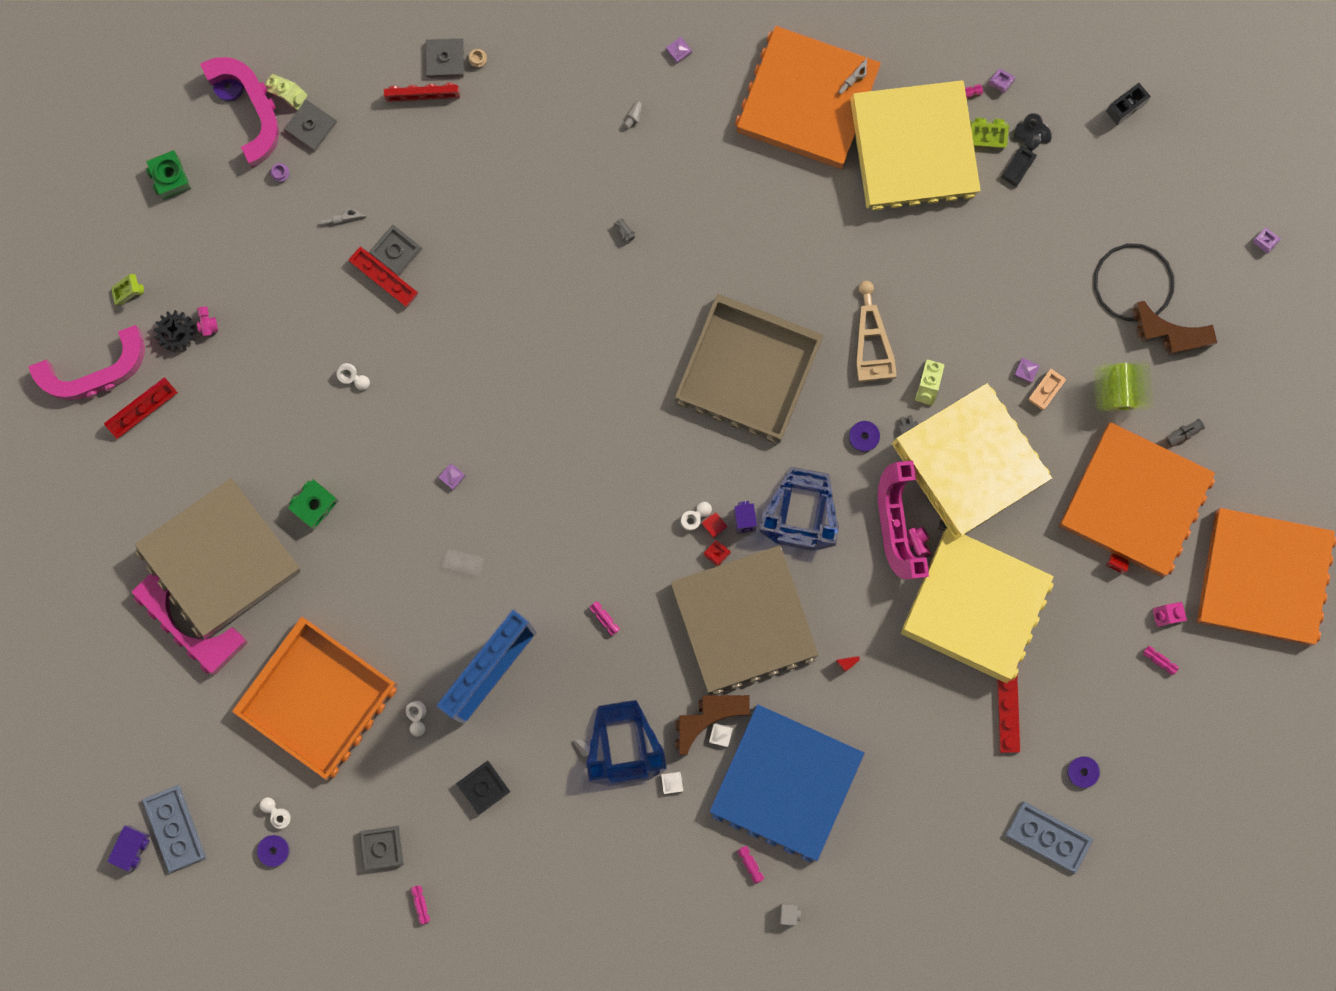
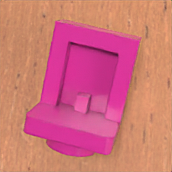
[1153,602,1187,627]

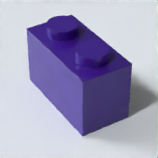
[734,501,757,534]
[107,825,150,871]

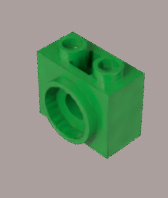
[146,150,191,200]
[288,479,339,530]

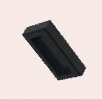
[1001,145,1037,187]

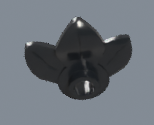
[1014,113,1052,151]

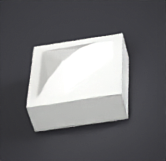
[709,723,733,747]
[661,772,683,794]

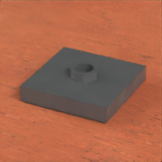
[426,38,464,77]
[284,100,337,151]
[369,225,422,276]
[359,826,404,871]

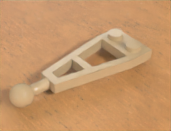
[856,281,897,382]

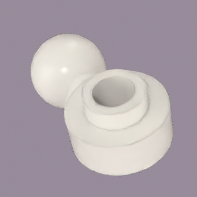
[337,363,370,390]
[681,502,712,531]
[406,701,426,737]
[260,797,291,829]

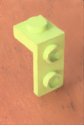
[265,74,308,110]
[915,360,945,406]

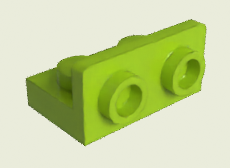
[970,117,1009,148]

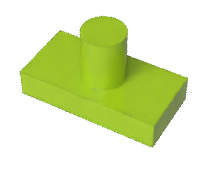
[111,274,144,305]

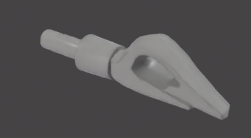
[838,58,867,95]
[321,209,366,225]

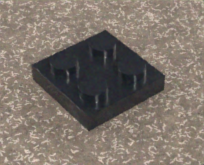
[456,760,511,815]

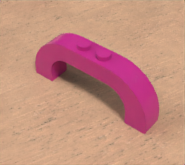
[200,57,279,168]
[28,325,145,400]
[878,461,929,579]

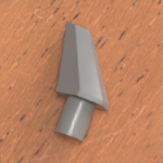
[624,100,642,128]
[573,739,597,765]

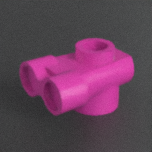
[197,306,218,336]
[907,526,932,558]

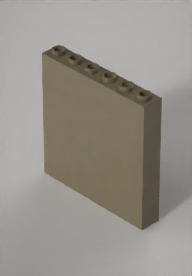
[675,293,823,443]
[135,478,300,640]
[671,545,819,695]

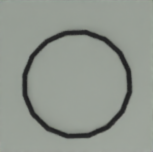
[1094,243,1174,321]

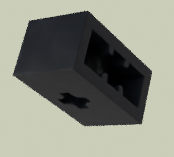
[1106,83,1151,126]

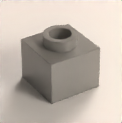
[780,904,801,925]

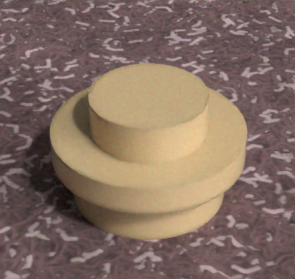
[468,49,487,68]

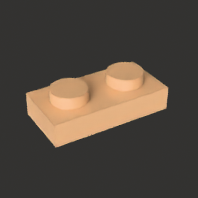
[1028,369,1066,411]

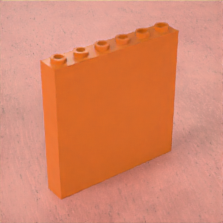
[735,25,881,170]
[1058,422,1215,577]
[1196,508,1336,646]
[232,616,398,780]

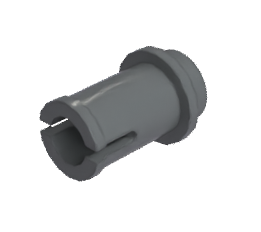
[613,218,635,243]

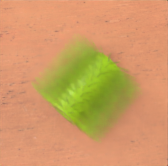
[1093,360,1153,413]

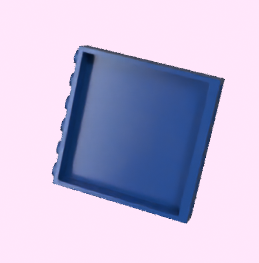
[437,610,537,724]
[709,704,865,863]

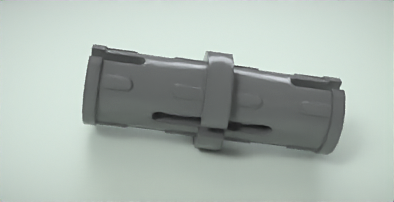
[1165,419,1205,447]

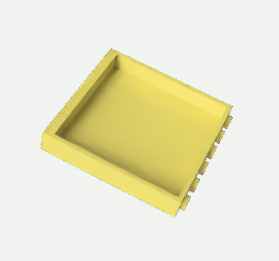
[850,80,981,211]
[891,383,1052,540]
[900,528,1054,683]

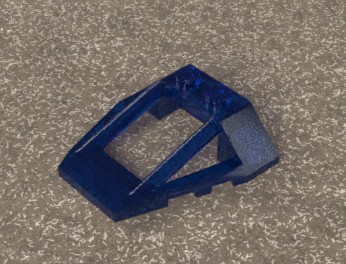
[760,467,839,551]
[586,700,667,786]

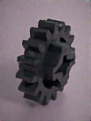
[153,310,196,352]

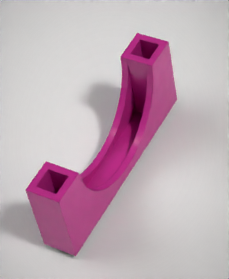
[132,574,248,675]

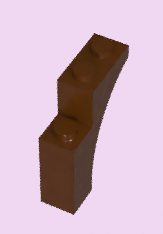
[1132,301,1217,355]
[675,695,750,755]

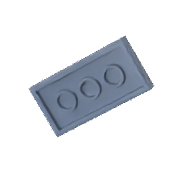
[142,785,207,873]
[1005,801,1093,874]

